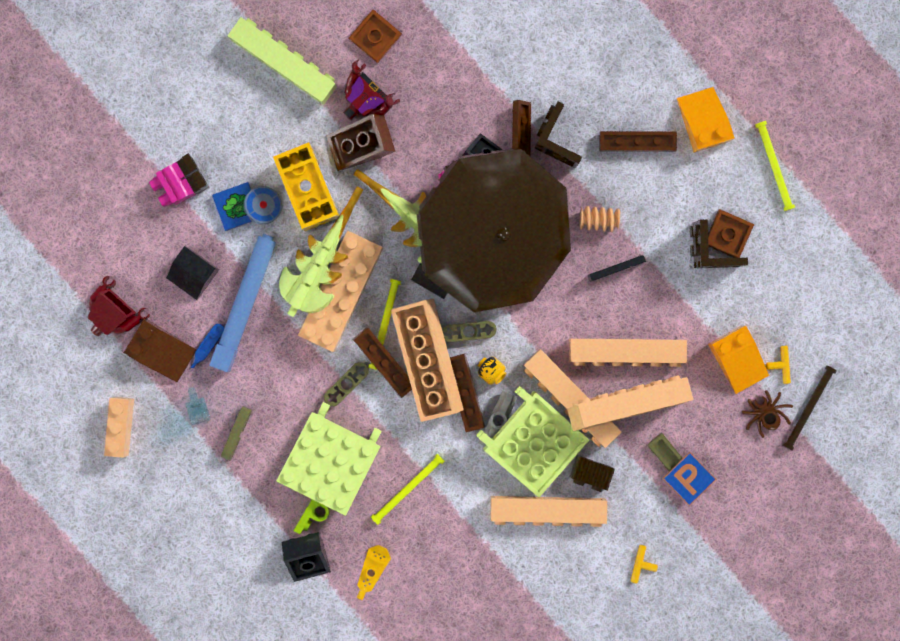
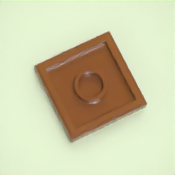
[348,9,402,63]
[708,209,754,258]

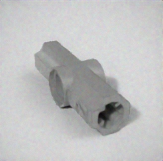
[478,390,518,446]

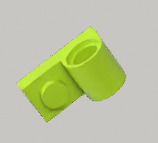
[293,500,330,534]

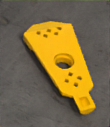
[357,545,391,600]

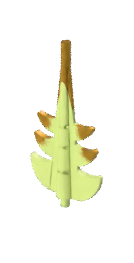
[353,169,426,263]
[279,186,363,317]

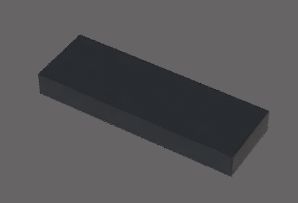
[588,255,646,282]

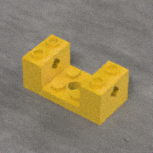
[273,142,340,232]

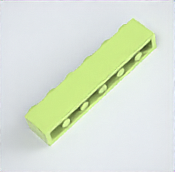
[228,17,337,105]

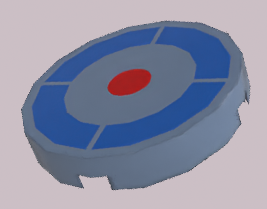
[243,186,282,225]

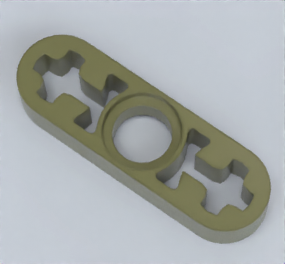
[442,321,497,342]
[324,362,369,407]
[221,406,252,461]

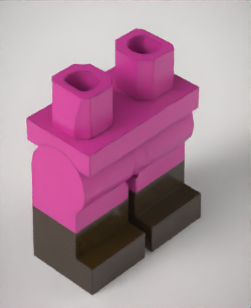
[149,153,209,207]

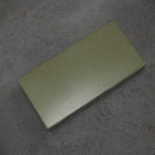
[647,433,682,471]

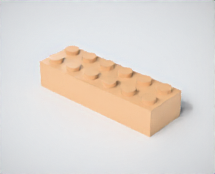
[298,231,383,352]
[391,298,463,422]
[567,375,694,431]

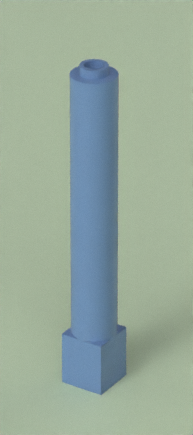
[209,234,276,372]

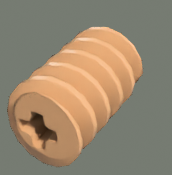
[579,206,620,233]

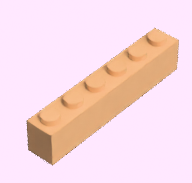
[569,339,687,367]
[523,349,621,448]
[490,496,607,527]

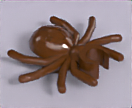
[742,390,793,438]

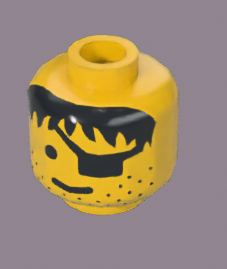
[478,356,506,385]

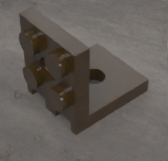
[534,101,582,168]
[689,219,748,268]

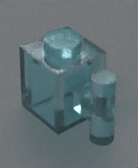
[185,387,211,425]

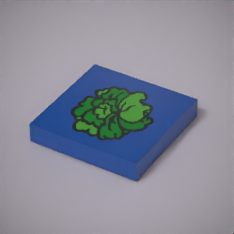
[212,182,252,231]

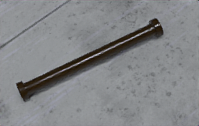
[782,365,837,451]

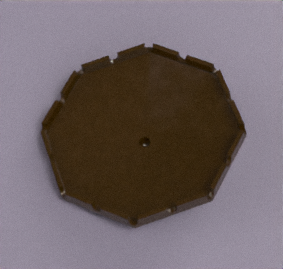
[417,148,571,313]

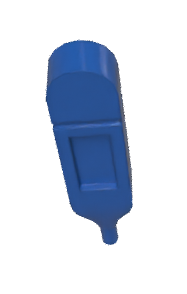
[191,324,224,368]

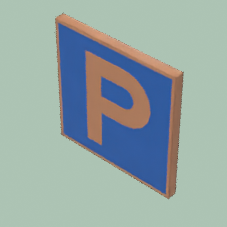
[662,452,717,506]

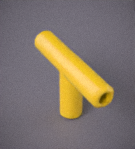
[766,345,791,384]
[631,545,658,584]

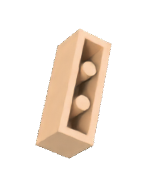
[104,397,134,458]

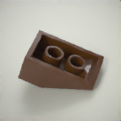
[326,114,396,171]
[123,320,197,382]

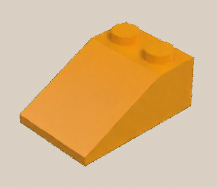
[677,87,735,153]
[708,326,769,394]

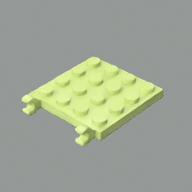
[476,386,589,497]
[276,402,382,516]

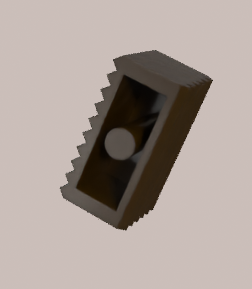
[570,455,615,492]

